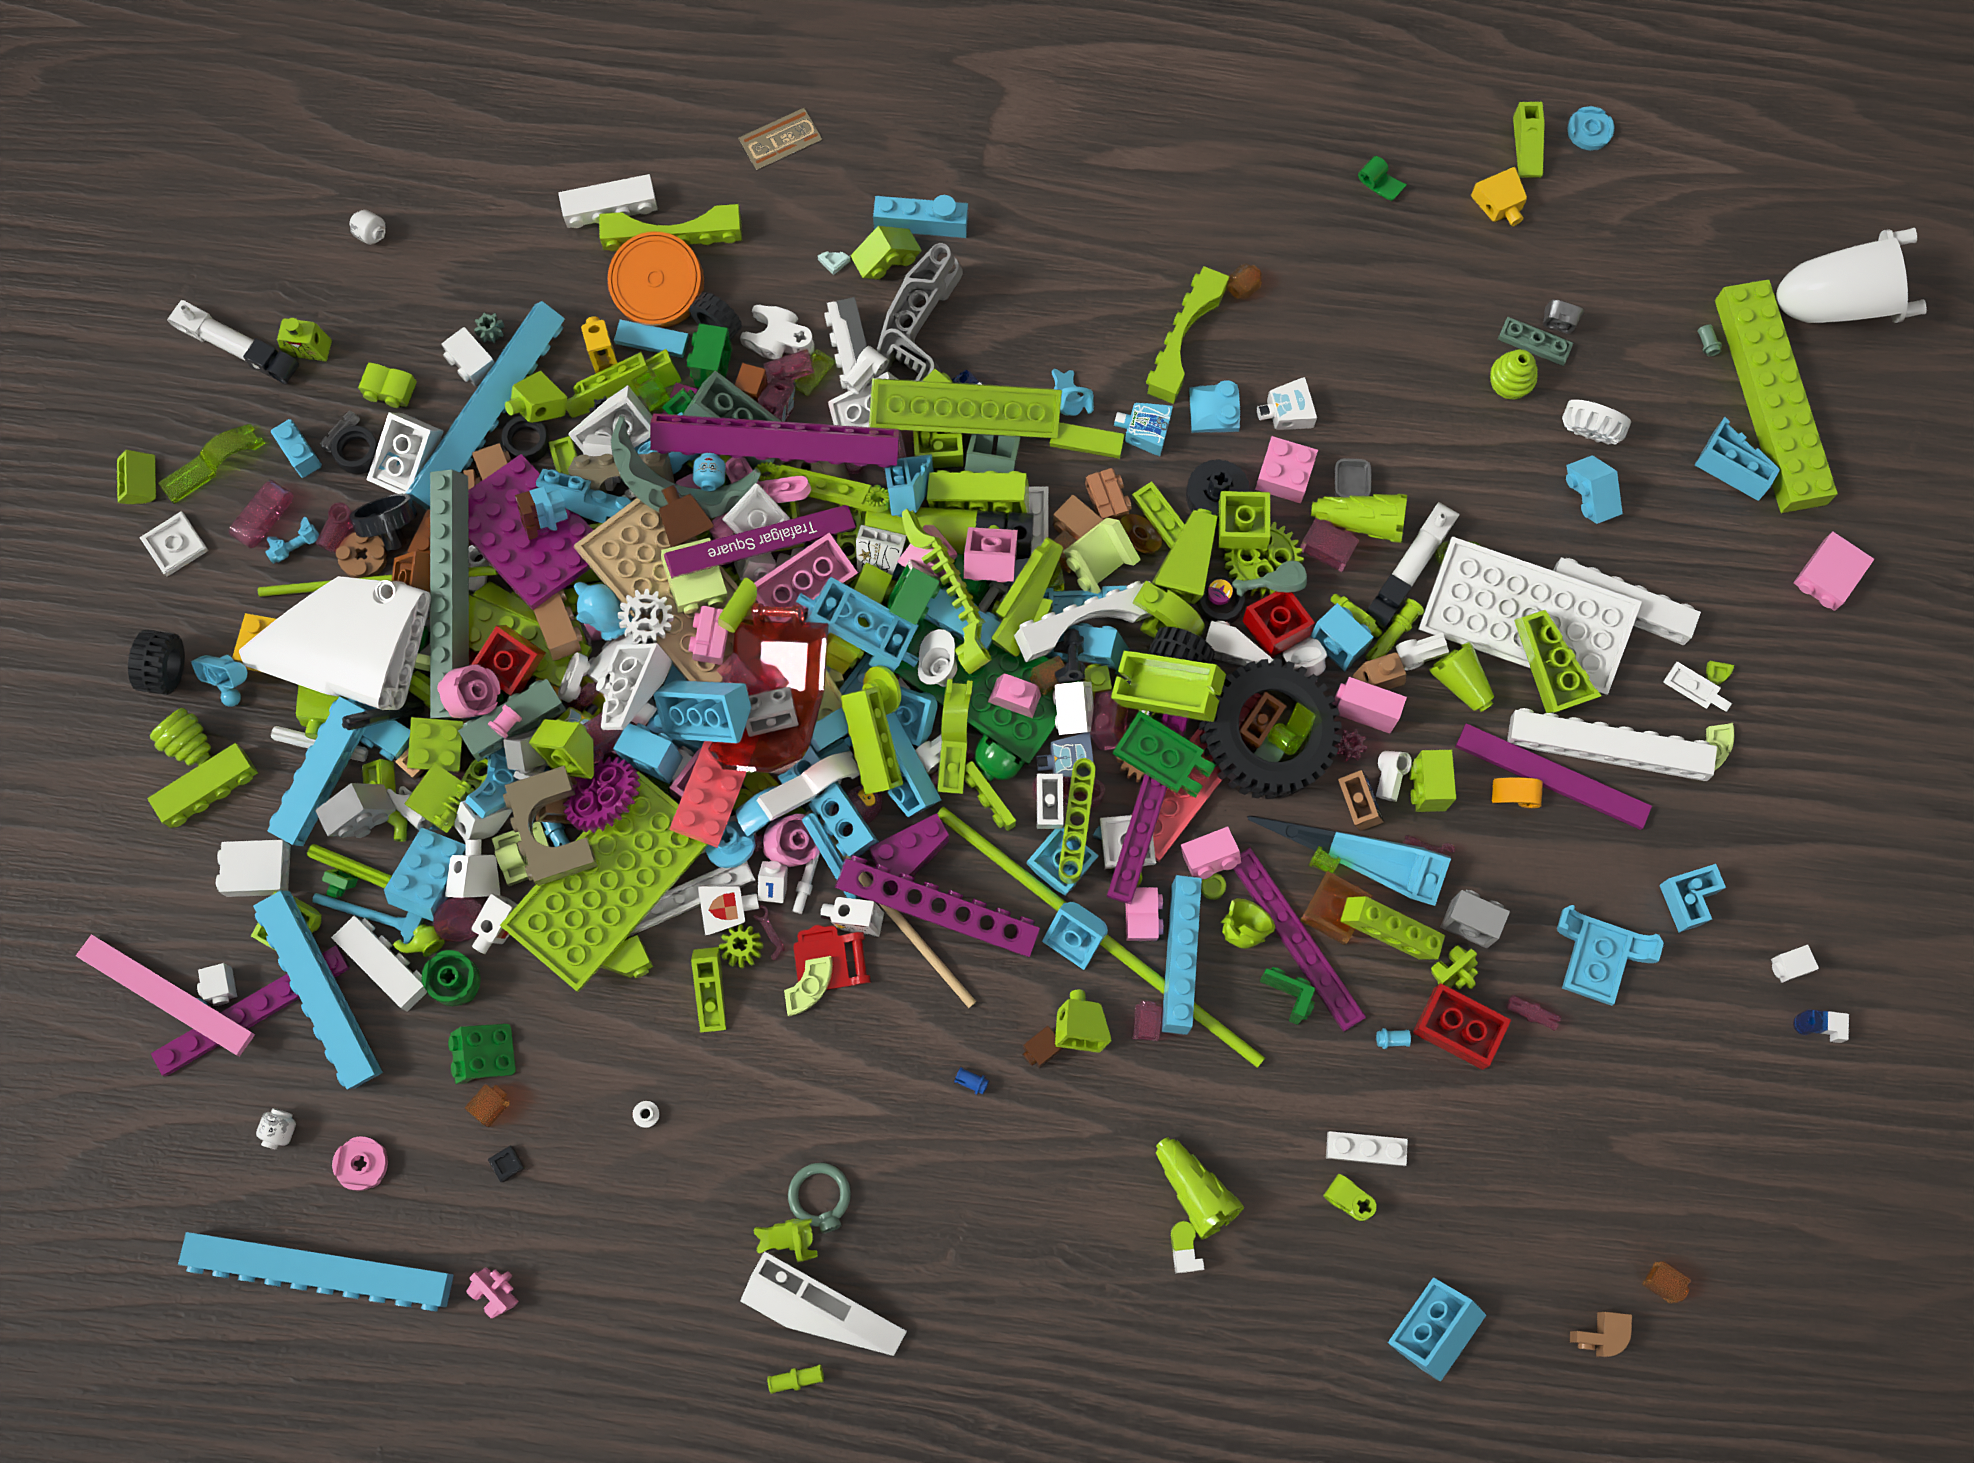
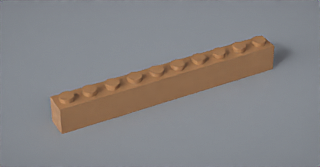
[472,443,583,661]

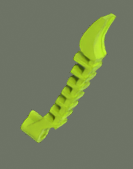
[902,509,991,674]

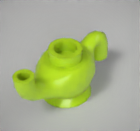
[393,918,456,957]

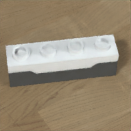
[824,297,875,391]

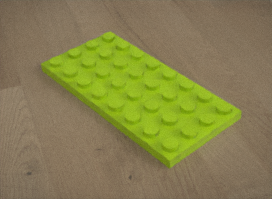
[500,771,708,992]

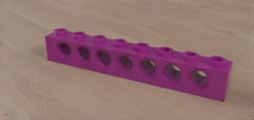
[834,855,1040,957]

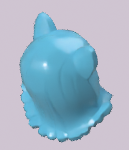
[574,582,633,641]

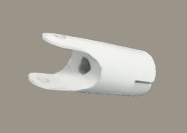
[387,786,433,830]

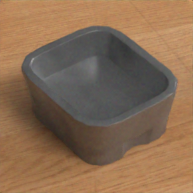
[1543,300,1584,334]
[1335,458,1371,497]

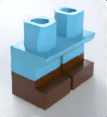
[515,486,568,540]

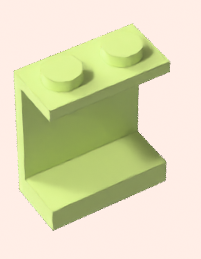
[1063,518,1141,594]

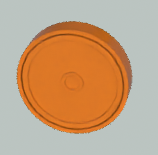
[608,231,704,328]

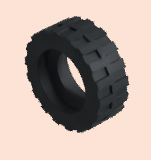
[689,292,742,341]

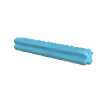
[802,813,862,900]

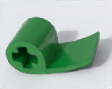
[1358,156,1406,201]

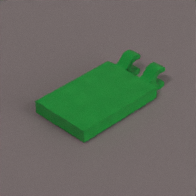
[1113,711,1216,798]

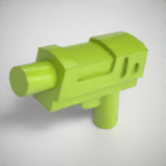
[1331,594,1382,638]

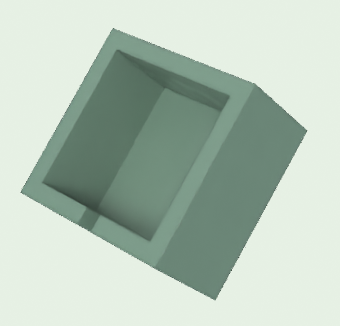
[965,434,1020,473]

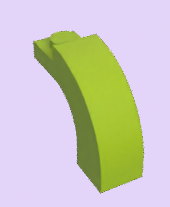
[1133,581,1205,637]

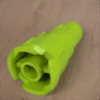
[1311,494,1407,543]
[1156,1137,1244,1240]

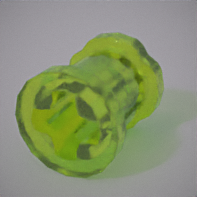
[1308,846,1341,878]

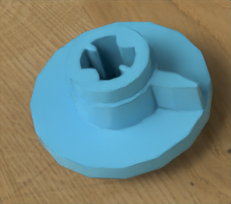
[705,821,755,868]

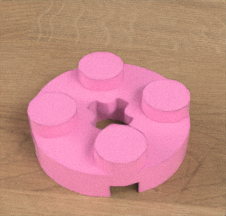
[332,1137,388,1191]

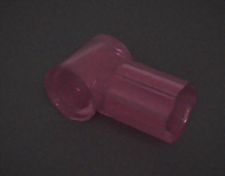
[315,502,353,553]

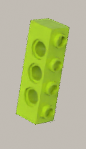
[1340,896,1445,959]

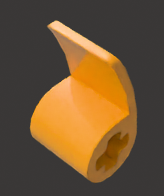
[1492,778,1543,808]

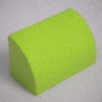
[117,450,156,504]

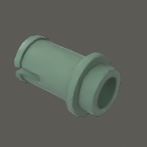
[1698,324,1722,357]

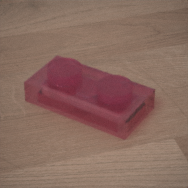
[763,349,814,387]

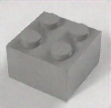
[315,783,396,838]
[1440,890,1510,948]

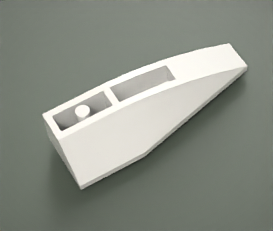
[741,1252,907,1356]

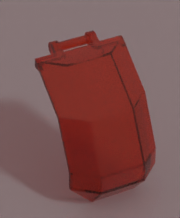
[708,603,829,774]

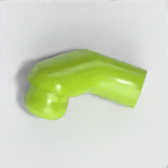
[387,809,408,842]

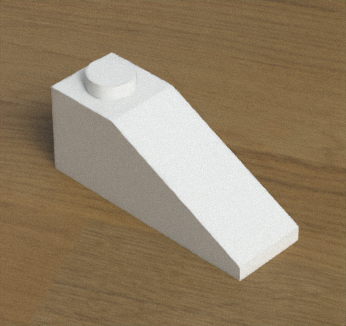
[1206,620,1273,667]

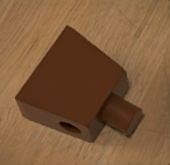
[659,484,715,547]

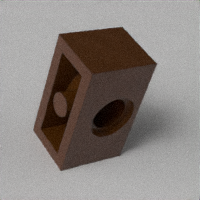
[1239,692,1286,752]

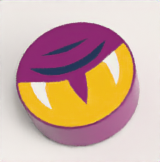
[1208,579,1233,605]

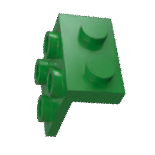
[1260,967,1315,1025]
[448,1024,516,1084]

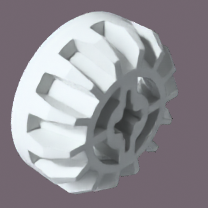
[1562,400,1631,445]

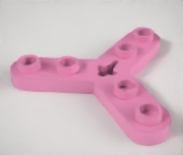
[709,458,811,539]

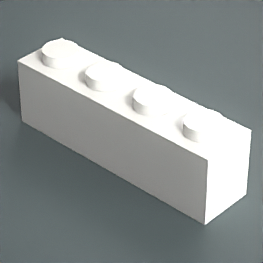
[558,174,658,228]
[331,916,427,1012]

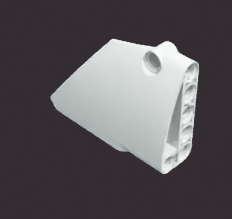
[239,576,431,710]

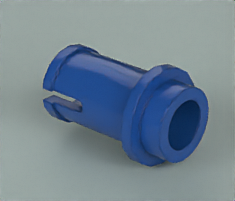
[954,1067,989,1095]

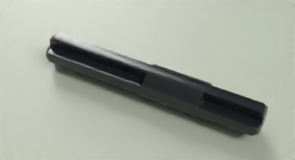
[341,699,425,731]

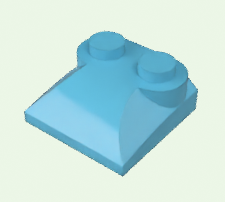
[1189,380,1240,433]
[895,687,937,746]
[1027,827,1098,896]
[1042,902,1108,970]

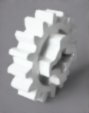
[618,589,673,644]

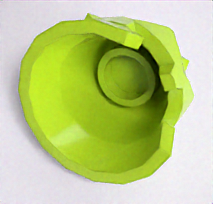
[1221,898,1275,949]

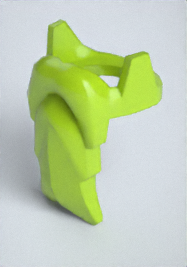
[754,1218,818,1262]

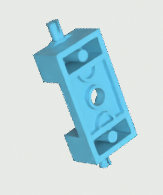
[796,576,919,672]

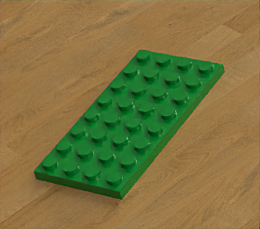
[865,586,1082,765]

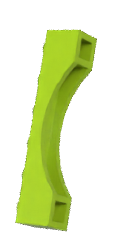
[599,204,742,251]
[1146,266,1229,404]

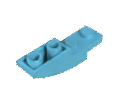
[536,469,633,523]

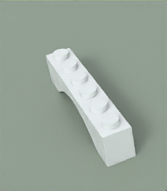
[1014,581,1153,662]

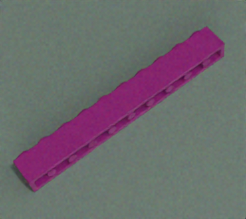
[650,414,899,468]

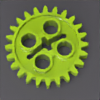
[1224,522,1304,598]

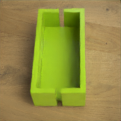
[817,562,892,674]
[1111,650,1226,722]

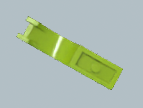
[937,679,973,794]

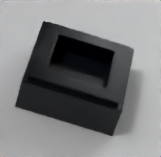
[488,1145,525,1182]

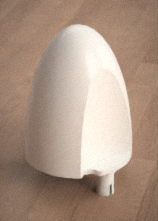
[1776,228,1927,323]

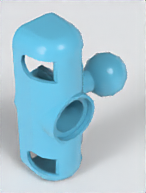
[191,655,248,707]

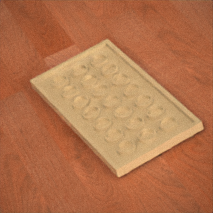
[574,498,780,682]

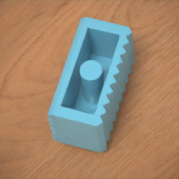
[270,419,322,478]

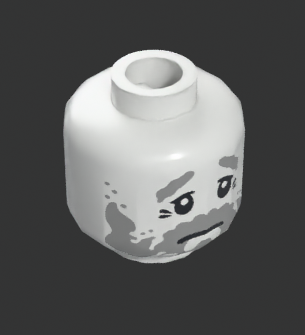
[350,210,386,245]
[256,1108,296,1150]

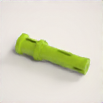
[1365,598,1425,661]

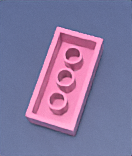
[755,533,858,631]

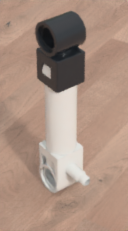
[167,300,300,384]
[1366,502,1460,629]

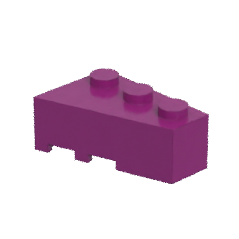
[869,813,949,895]

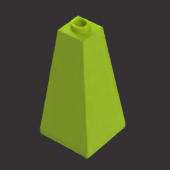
[1151,509,1217,604]

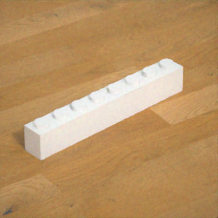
[1507,708,1717,781]

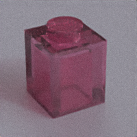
[1132,1001,1162,1041]

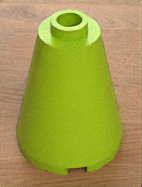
[1429,641,1494,712]

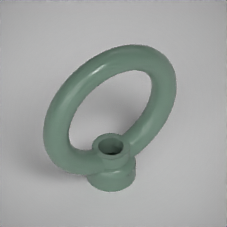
[788,1163,851,1234]

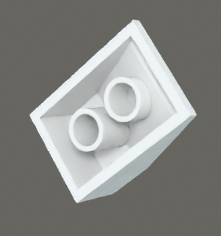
[828,372,899,427]
[569,386,652,452]
[367,413,444,494]

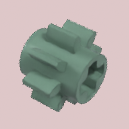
[474,313,505,343]

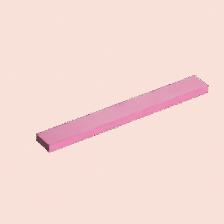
[76,934,255,1057]

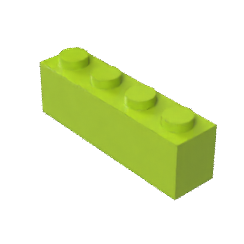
[841,686,903,794]
[147,743,258,828]

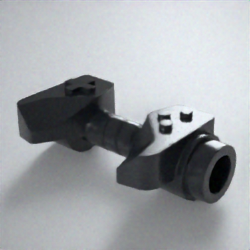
[1053,629,1085,683]

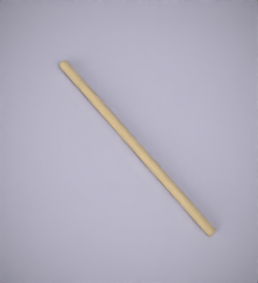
[805,810,976,1008]

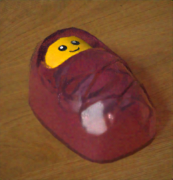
[831,784,883,833]

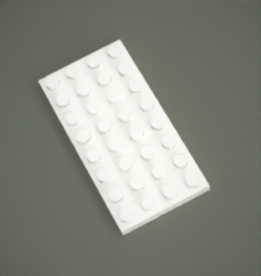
[1418,537,1642,695]

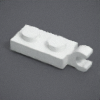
[1663,661,1732,712]

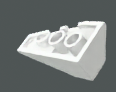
[601,643,672,730]

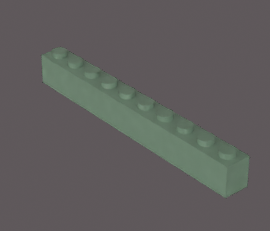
[430,469,469,721]

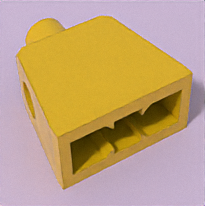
[1471,167,1527,226]
[581,316,618,373]

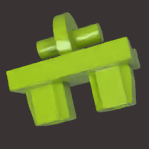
[1431,945,1478,990]

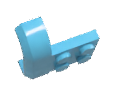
[1557,905,1664,1006]

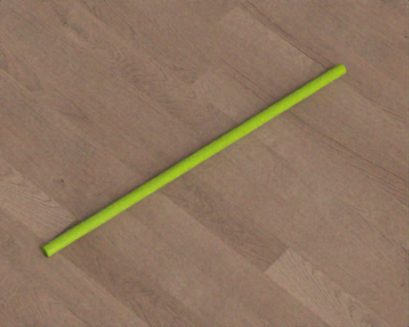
[937,806,1265,1068]

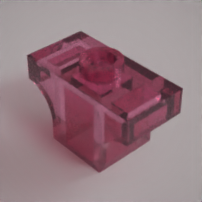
[716,652,771,696]

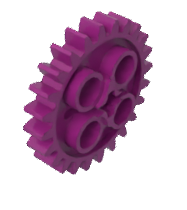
[563,757,641,833]

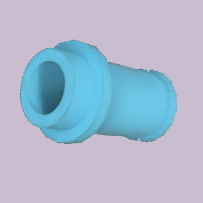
[1376,1028,1411,1049]

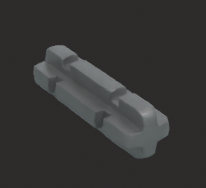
[320,411,360,452]

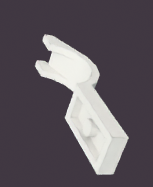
[757,751,860,821]

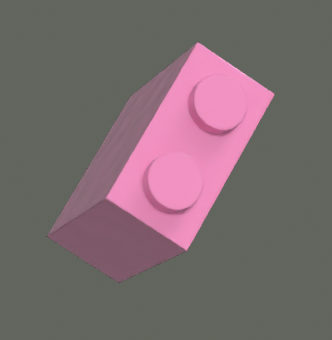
[1794,531,1874,611]
[1332,677,1407,734]

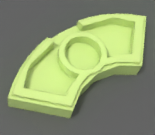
[1706,723,1734,771]
[784,956,833,1016]

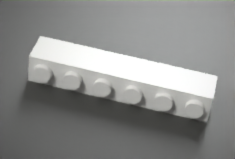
[1553,557,1701,645]

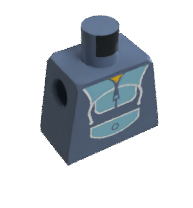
[1037,732,1095,783]

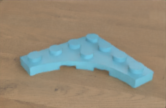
[465,715,551,819]

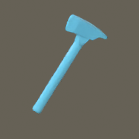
[312,893,425,944]

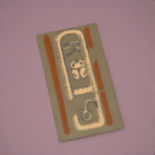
[738,108,823,170]

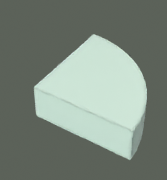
[818,251,851,275]

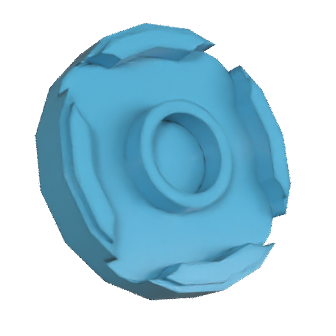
[1567,106,1615,150]

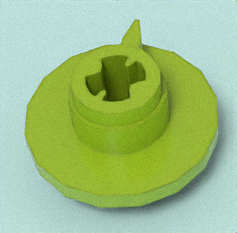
[862,665,901,715]

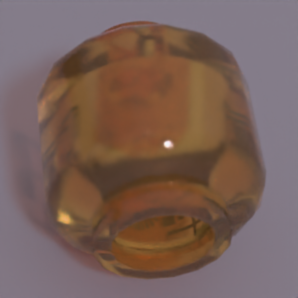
[1227,264,1262,299]

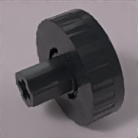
[1186,459,1250,525]
[349,493,418,551]

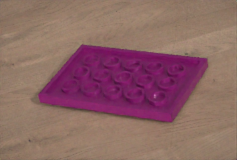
[468,454,593,610]

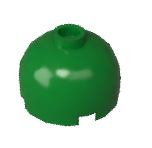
[975,734,1026,781]

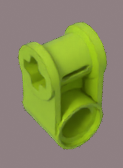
[1323,1174,1376,1221]

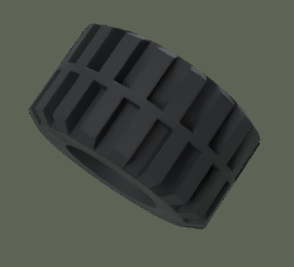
[1148,627,1215,664]
[128,630,185,695]

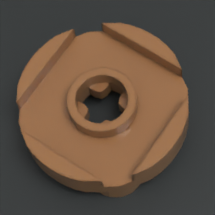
[336,533,387,578]

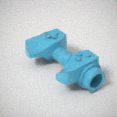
[265,517,322,564]

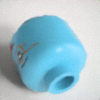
[693,453,726,492]

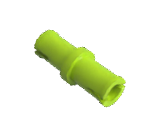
[767,1365,824,1394]

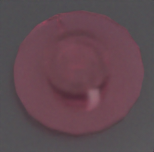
[433,897,482,942]

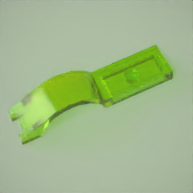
[158,423,265,504]

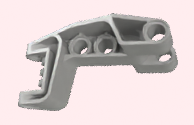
[876,243,963,381]

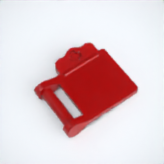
[793,925,871,990]

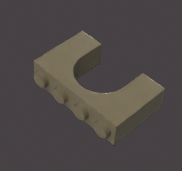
[568,452,675,519]
[503,766,598,886]

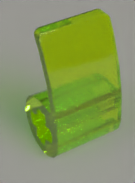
[1268,703,1316,755]

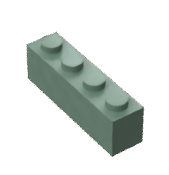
[458,679,566,762]

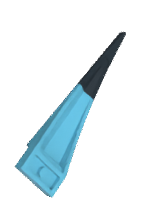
[1247,815,1451,906]

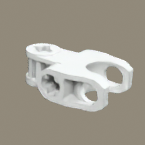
[740,305,815,361]

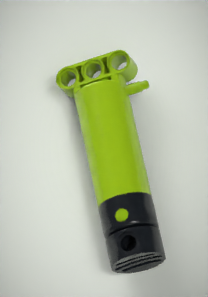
[837,485,1034,564]

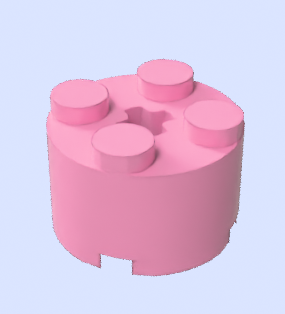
[437,664,500,718]
[763,814,820,867]

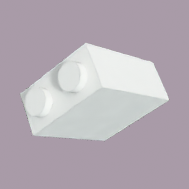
[216,840,291,897]

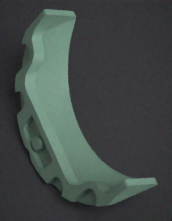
[611,414,761,518]

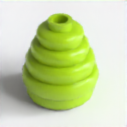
[1490,349,1538,400]
[150,708,211,766]

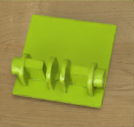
[404,762,475,833]

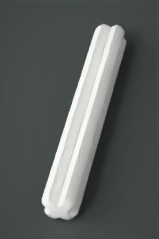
[271,726,368,762]

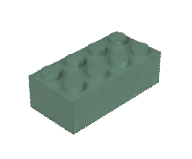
[683,371,782,470]

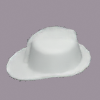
[918,629,957,687]
[1283,637,1327,682]

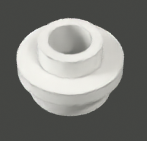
[633,1101,659,1128]

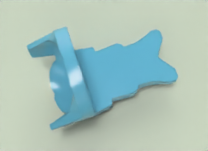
[1052,369,1094,416]

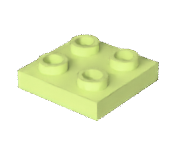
[492,822,550,886]

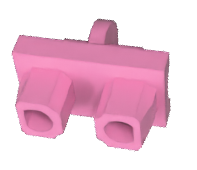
[467,1267,519,1319]

